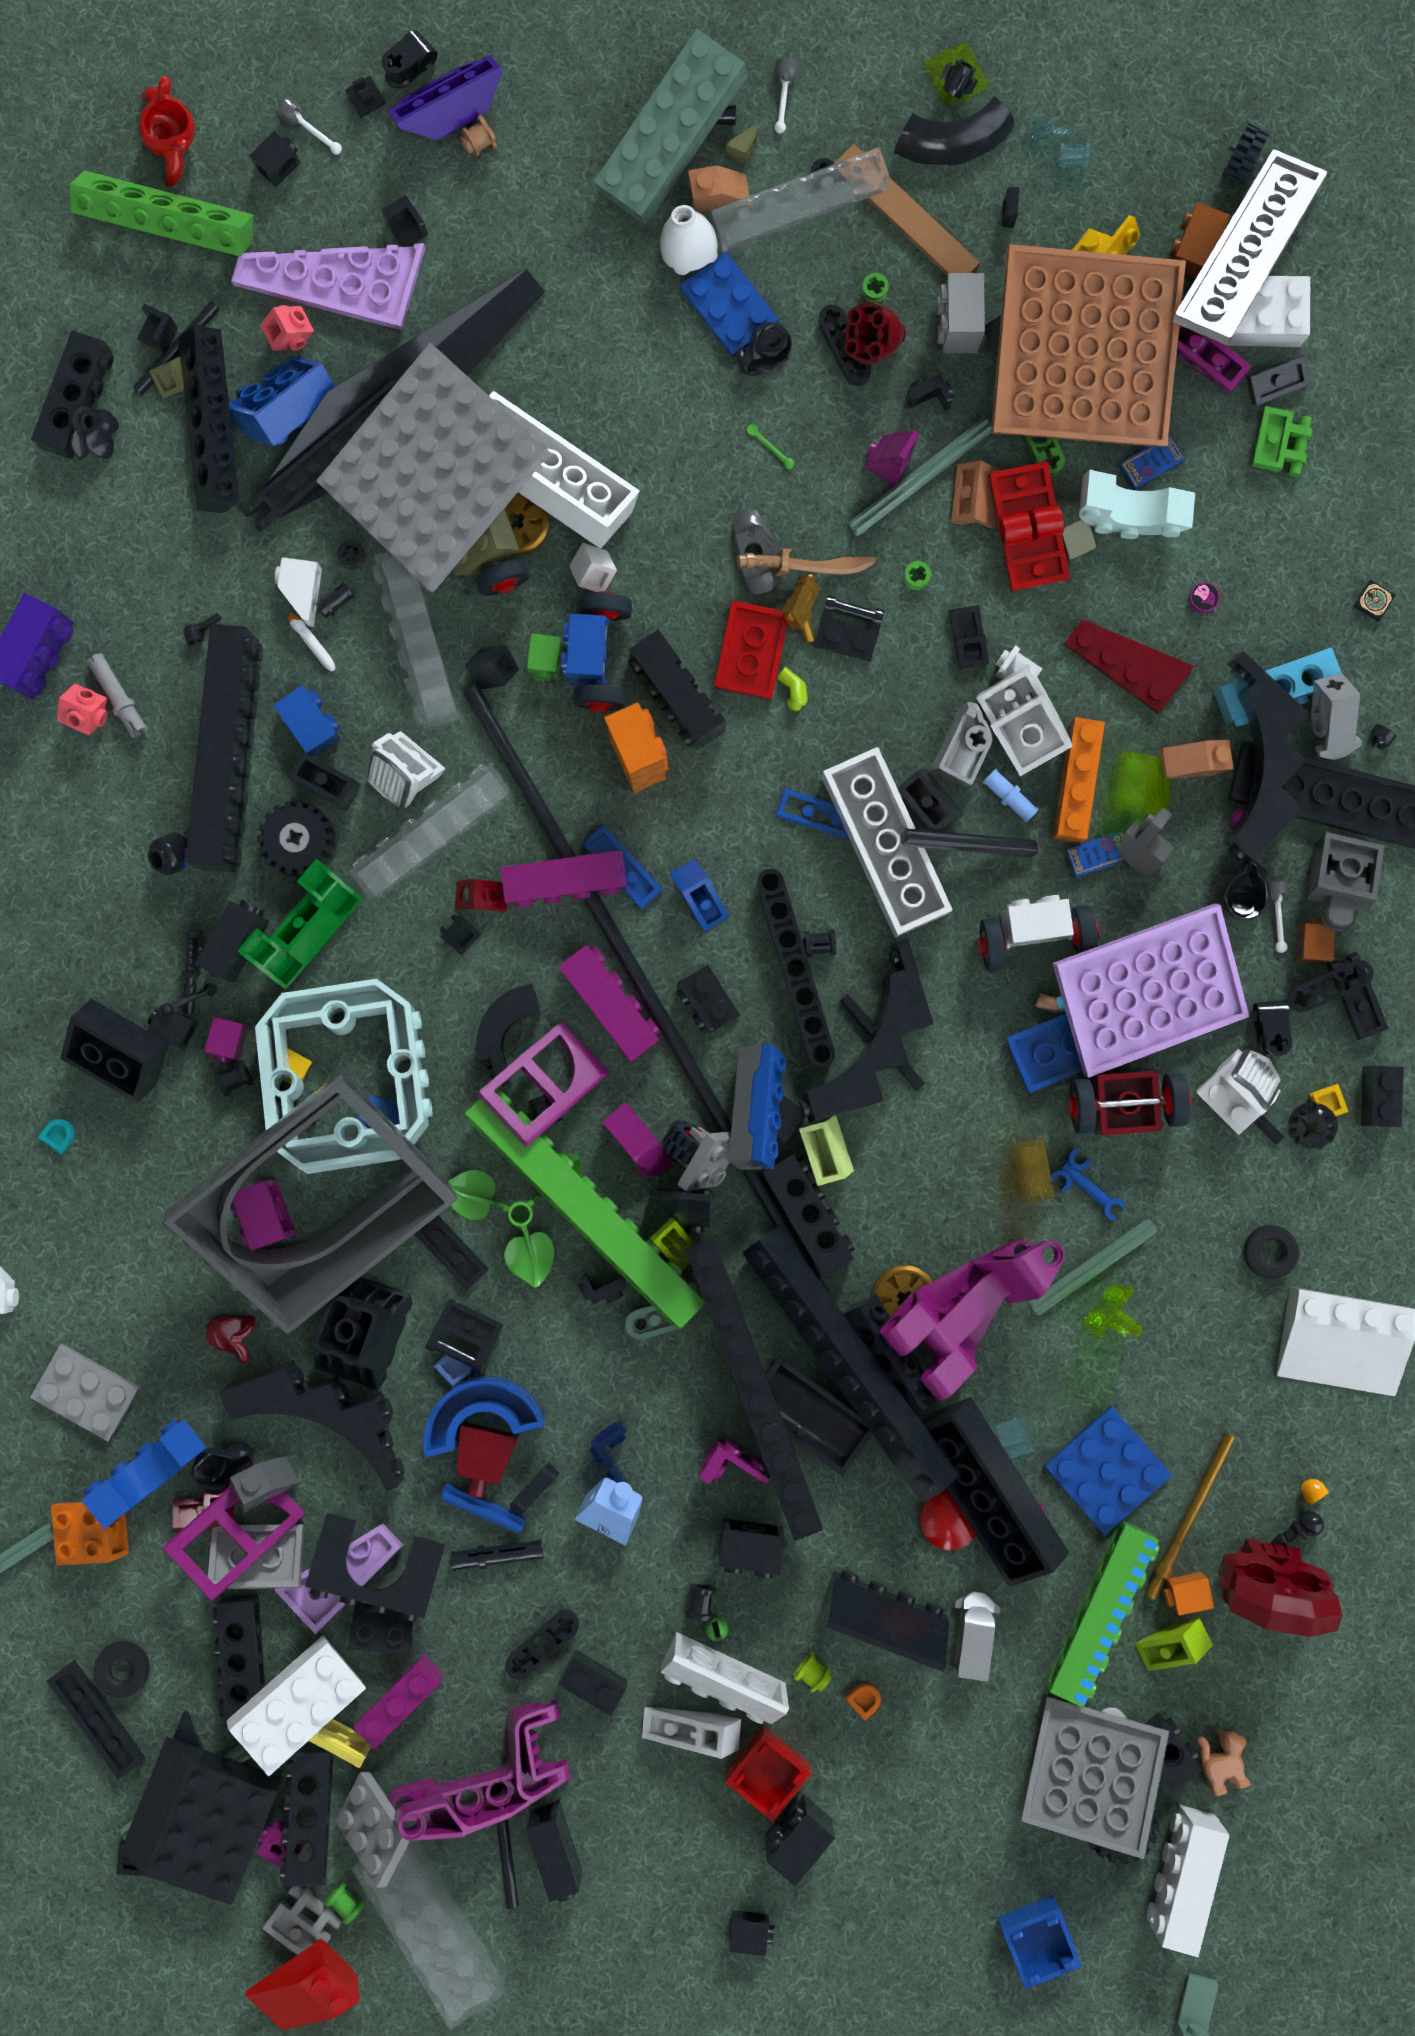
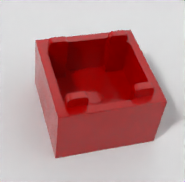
[725,1725,812,1822]

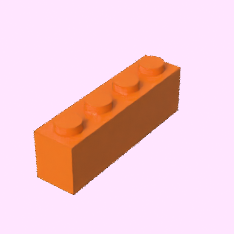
[1052,717,1105,844]

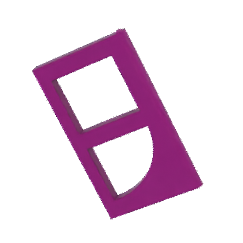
[477,1021,609,1147]
[162,1463,306,1602]

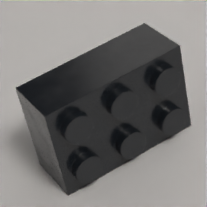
[60,999,169,1103]

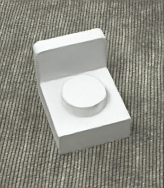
[995,645,1042,680]

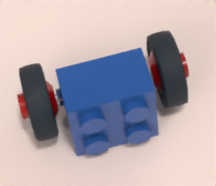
[561,591,632,713]

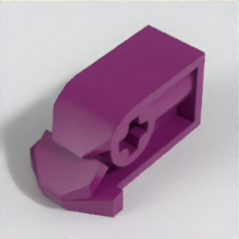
[602,1103,672,1177]

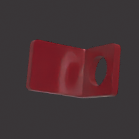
[455,879,507,913]

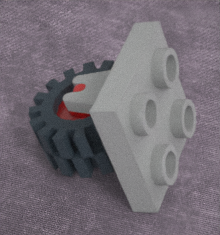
[662,1120,731,1191]

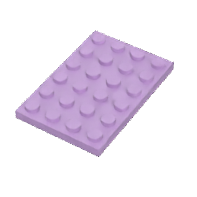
[1052,904,1249,1078]

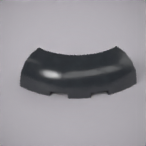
[894,96,1014,166]

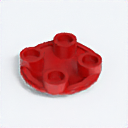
[920,1490,976,1550]

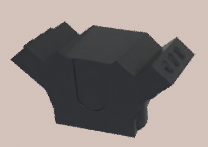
[312,1277,413,1390]

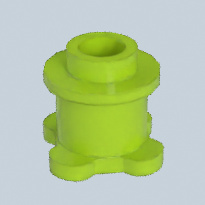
[793,1651,832,1693]

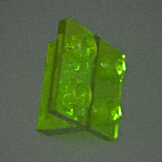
[1083,1282,1145,1339]

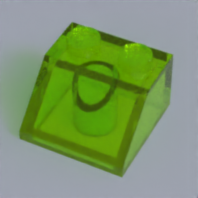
[1108,751,1173,819]

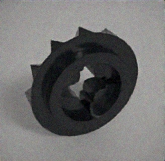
[1288,1102,1338,1149]

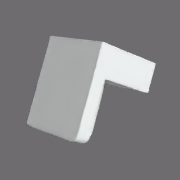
[570,543,617,592]

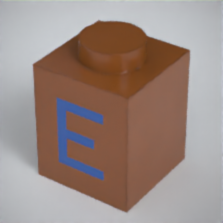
[1296,919,1335,963]

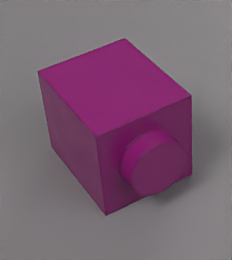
[204,1017,249,1064]

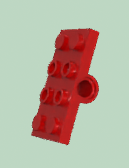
[988,461,1070,592]

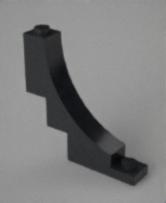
[1223,651,1309,862]
[799,938,934,1123]

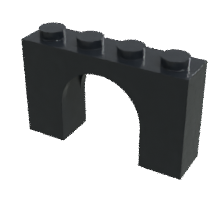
[305,1512,445,1622]

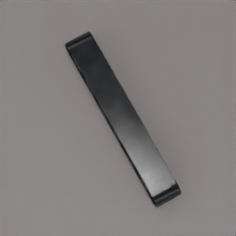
[757,869,835,1068]

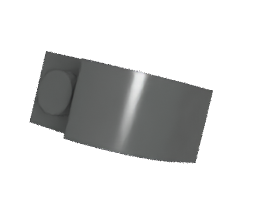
[1121,807,1174,880]

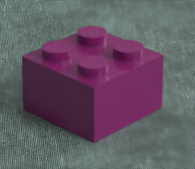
[230,1179,297,1251]

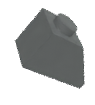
[230,1456,299,1513]

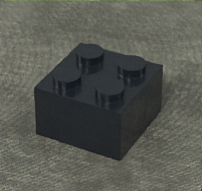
[718,1518,785,1578]
[765,1795,835,1887]

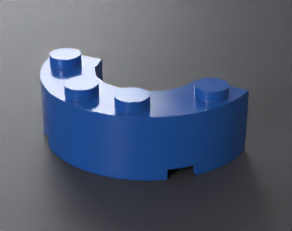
[423,1376,546,1458]
[82,1419,207,1529]

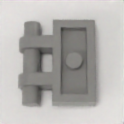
[262,1886,343,1955]

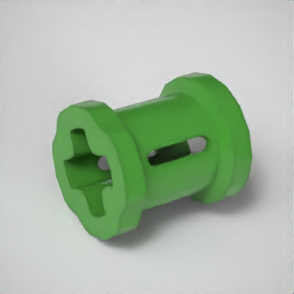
[324,1882,365,1926]

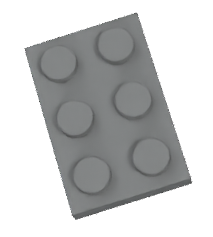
[30,1344,140,1442]
[208,1524,305,1589]
[335,1772,410,1888]

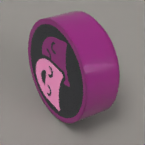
[1189,582,1220,613]

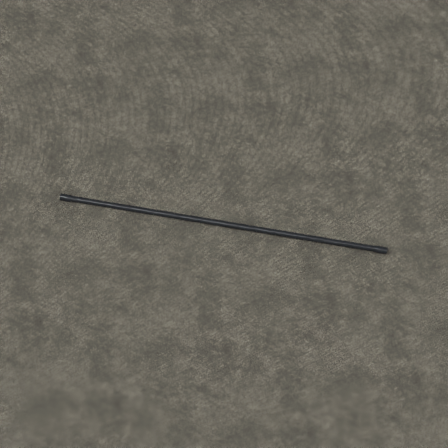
[464,685,836,1303]

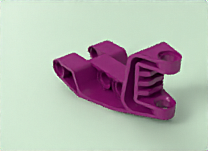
[880,1240,1064,1401]
[387,1700,570,1841]

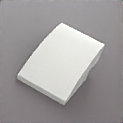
[976,664,1073,776]

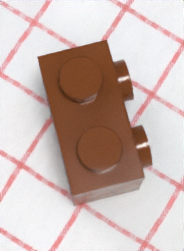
[1169,202,1230,278]

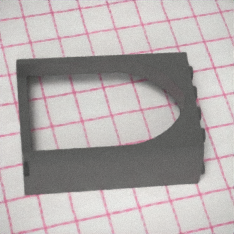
[162,1069,458,1335]

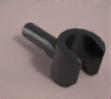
[184,613,222,646]

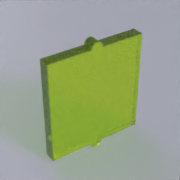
[924,42,989,107]

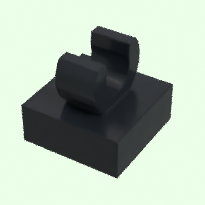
[345,76,386,118]
[440,915,481,955]

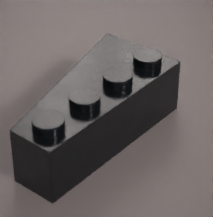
[628,629,726,751]

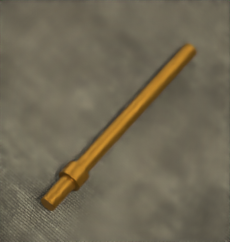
[1145,1432,1236,1600]

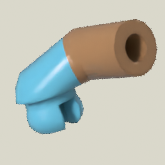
[1035,993,1066,1015]

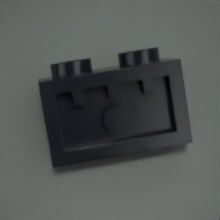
[676,965,740,1034]

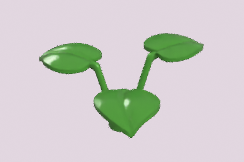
[448,1153,582,1288]

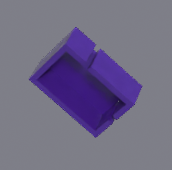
[0,593,74,700]

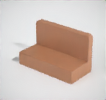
[951,460,1001,528]

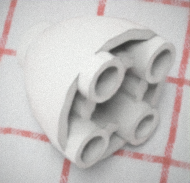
[660,205,718,275]

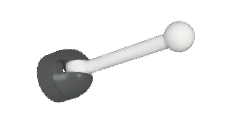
[774,57,799,134]
[277,98,342,155]
[1266,881,1289,953]

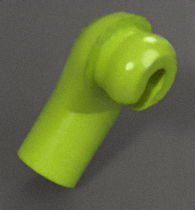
[777,667,808,711]

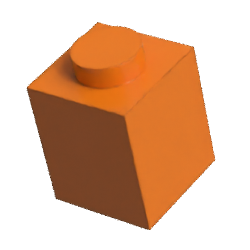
[1163,1572,1214,1616]

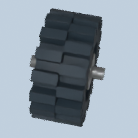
[1222,123,1270,185]

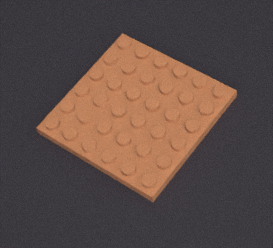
[991,244,1186,448]

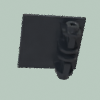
[348,1601,414,1655]

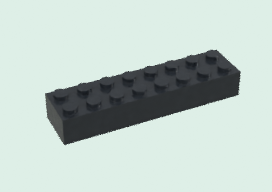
[185,623,263,873]

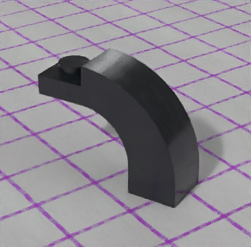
[476,983,542,1087]

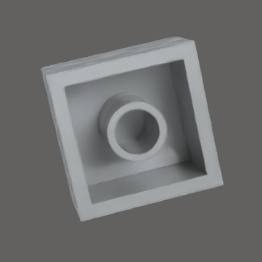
[936,273,985,353]

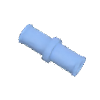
[982,768,1038,823]

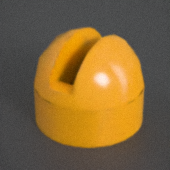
[1301,1479,1329,1505]

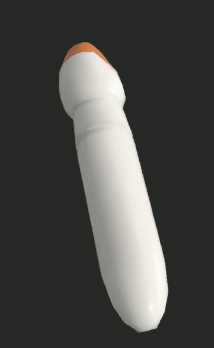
[288,613,335,671]

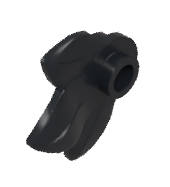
[68,405,119,460]

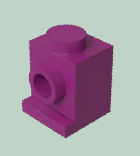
[256,1819,306,1868]

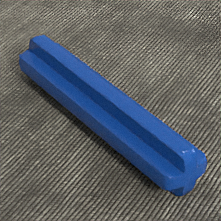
[440,1483,526,1534]

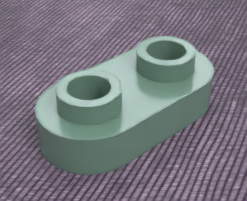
[625,1305,676,1340]

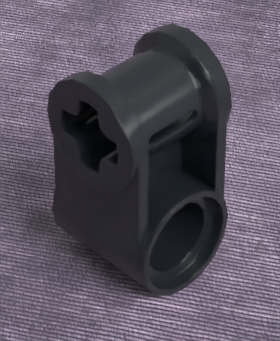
[381,30,438,89]
[1252,1000,1292,1058]

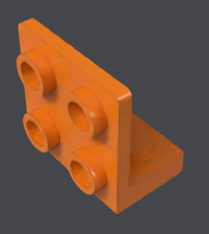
[51,1502,129,1566]

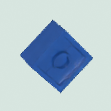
[998,1895,1082,1989]

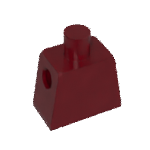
[457,1421,519,1498]

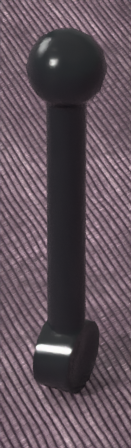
[161,983,217,1015]

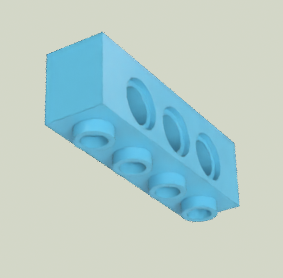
[1214,647,1341,727]

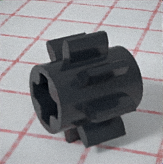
[940,59,978,99]

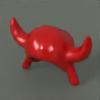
[138,76,195,187]

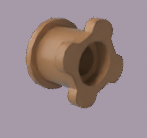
[460,114,497,157]

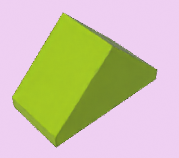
[649,1217,695,1272]

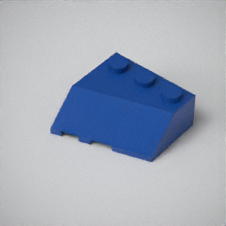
[229,356,335,446]

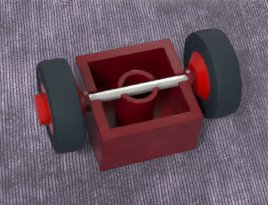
[1067,1071,1192,1135]

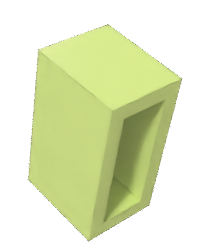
[799,1115,854,1186]

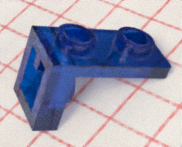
[590,1418,631,1486]

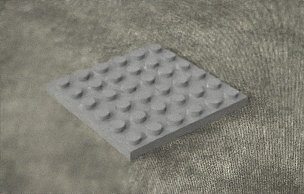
[317,343,551,592]

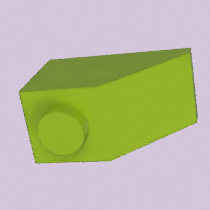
[1135,1618,1213,1671]

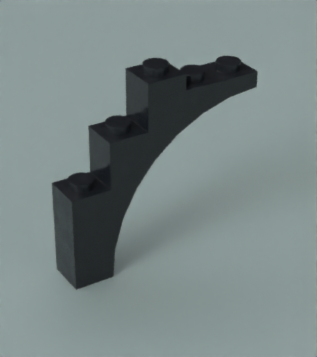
[219,1360,405,1491]

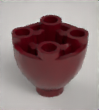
[845,302,906,364]

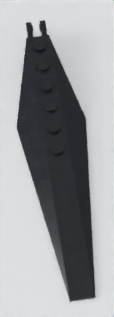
[243,268,545,532]

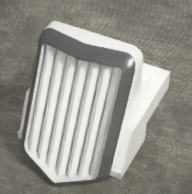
[367,731,445,809]
[1196,1049,1281,1135]

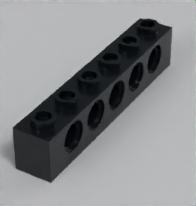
[179,325,240,513]

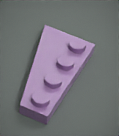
[275,1524,403,1634]

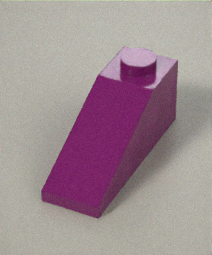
[865,430,920,486]

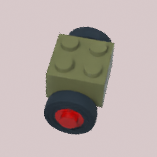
[453,509,529,596]

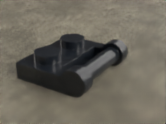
[814,595,885,662]
[425,1298,503,1374]

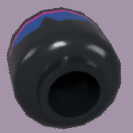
[148,832,190,875]

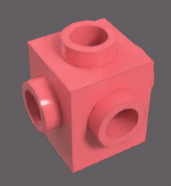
[260,305,314,351]
[57,683,108,735]

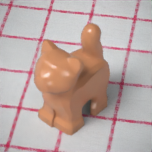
[1197,1728,1251,1796]

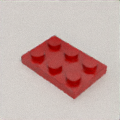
[714,600,788,700]

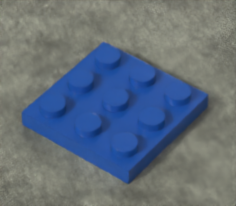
[1044,1405,1172,1535]

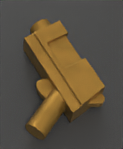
[782,573,820,643]

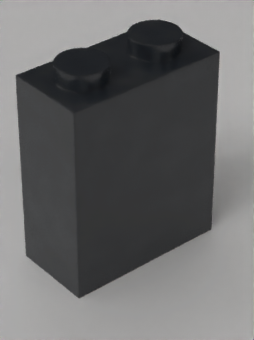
[195,900,269,983]
[526,1800,582,1902]

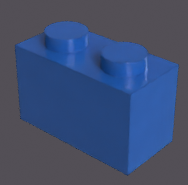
[274,685,341,757]

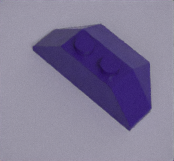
[388,55,502,140]

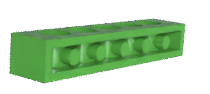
[70,170,253,257]

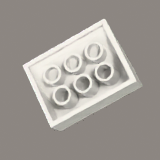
[1276,1287,1415,1396]
[661,1632,789,1724]

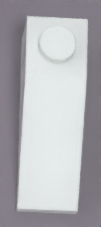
[642,1707,741,1759]

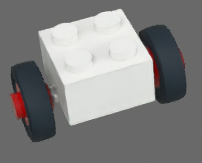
[977,895,1100,972]

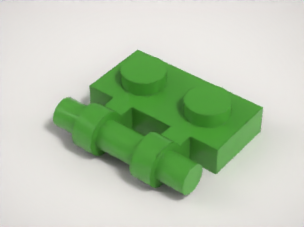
[1251,406,1312,477]

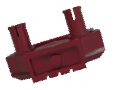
[1218,1538,1342,1637]

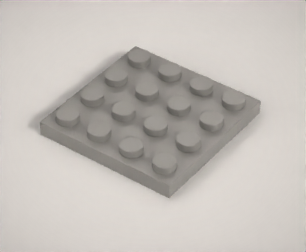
[1021,1696,1169,1859]

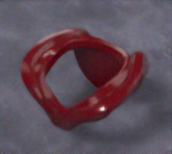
[206,1314,256,1364]

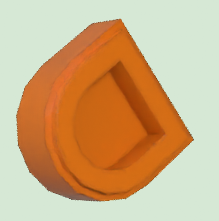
[844,1682,881,1721]

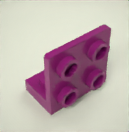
[699,1437,771,1485]

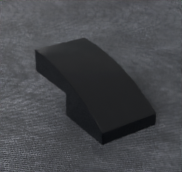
[949,605,989,669]

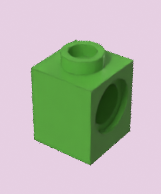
[527,633,563,682]

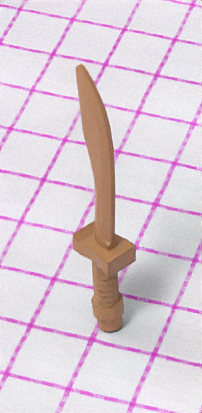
[737,548,876,577]

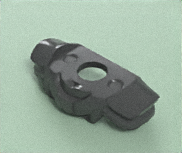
[734,509,780,595]

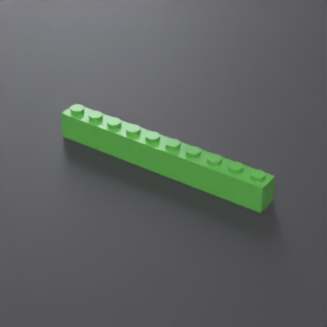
[464,1090,705,1330]

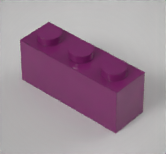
[353,1653,444,1749]

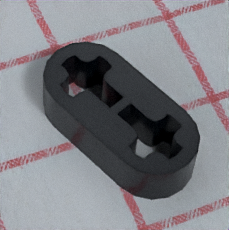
[510,1462,559,1515]

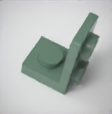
[1174,1973,1218,2036]

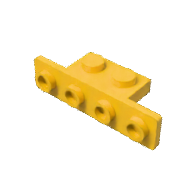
[1073,215,1141,255]

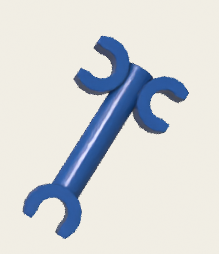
[1048,1148,1126,1221]

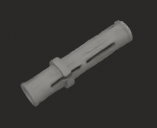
[86,653,148,738]

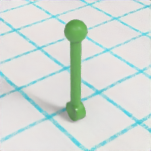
[747,424,795,470]

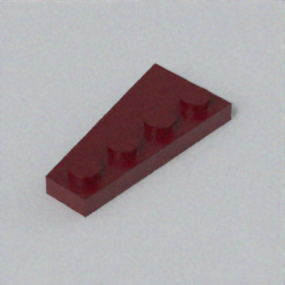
[1063,619,1194,714]

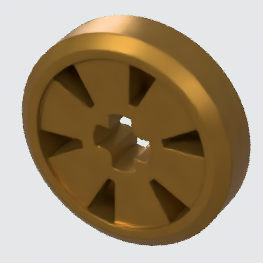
[504,493,550,556]
[871,1265,932,1317]

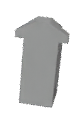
[1311,673,1362,760]
[930,702,992,788]
[953,1591,1000,1681]

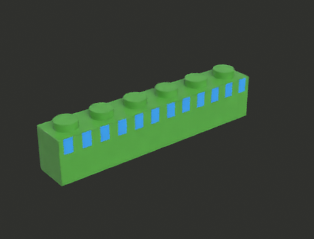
[1045,1520,1159,1708]

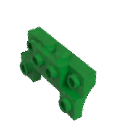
[238,859,363,990]

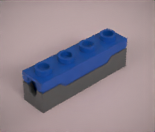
[728,1044,786,1170]

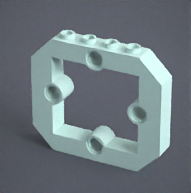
[255,979,433,1174]

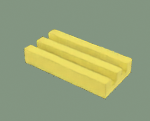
[308,1719,371,1768]

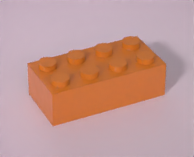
[604,702,669,793]

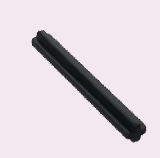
[900,828,1038,857]

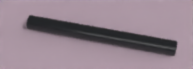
[133,301,220,396]
[839,994,925,1091]
[492,1784,519,1909]

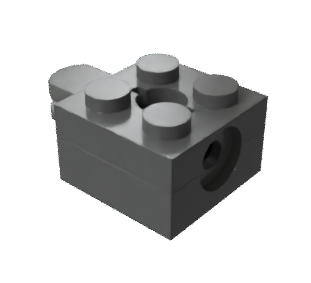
[1306,832,1385,931]

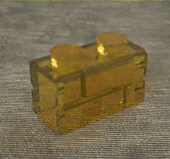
[1009,1138,1055,1203]

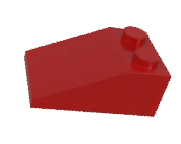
[245,1938,360,2030]

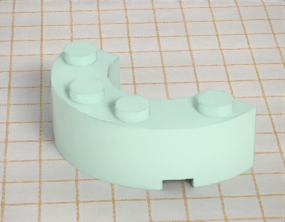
[1079,470,1195,539]

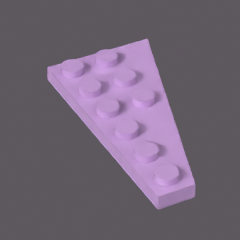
[231,243,426,331]

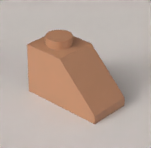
[688,165,751,212]
[1159,740,1233,779]

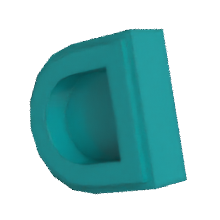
[37,1119,75,1155]

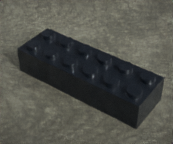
[921,1397,1069,1587]

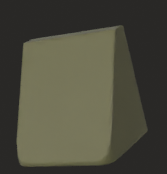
[725,125,758,166]
[149,356,184,399]
[1062,519,1097,560]

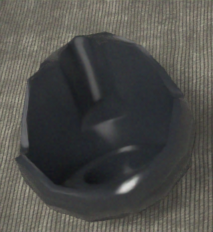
[738,322,792,376]
[1222,861,1268,920]
[192,1442,254,1491]

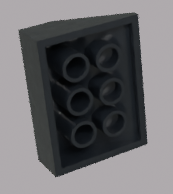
[821,1570,949,1672]

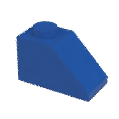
[669,858,730,932]

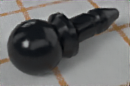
[1270,1512,1324,1546]

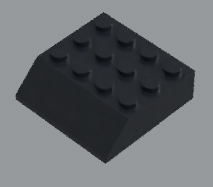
[120,1737,281,1905]

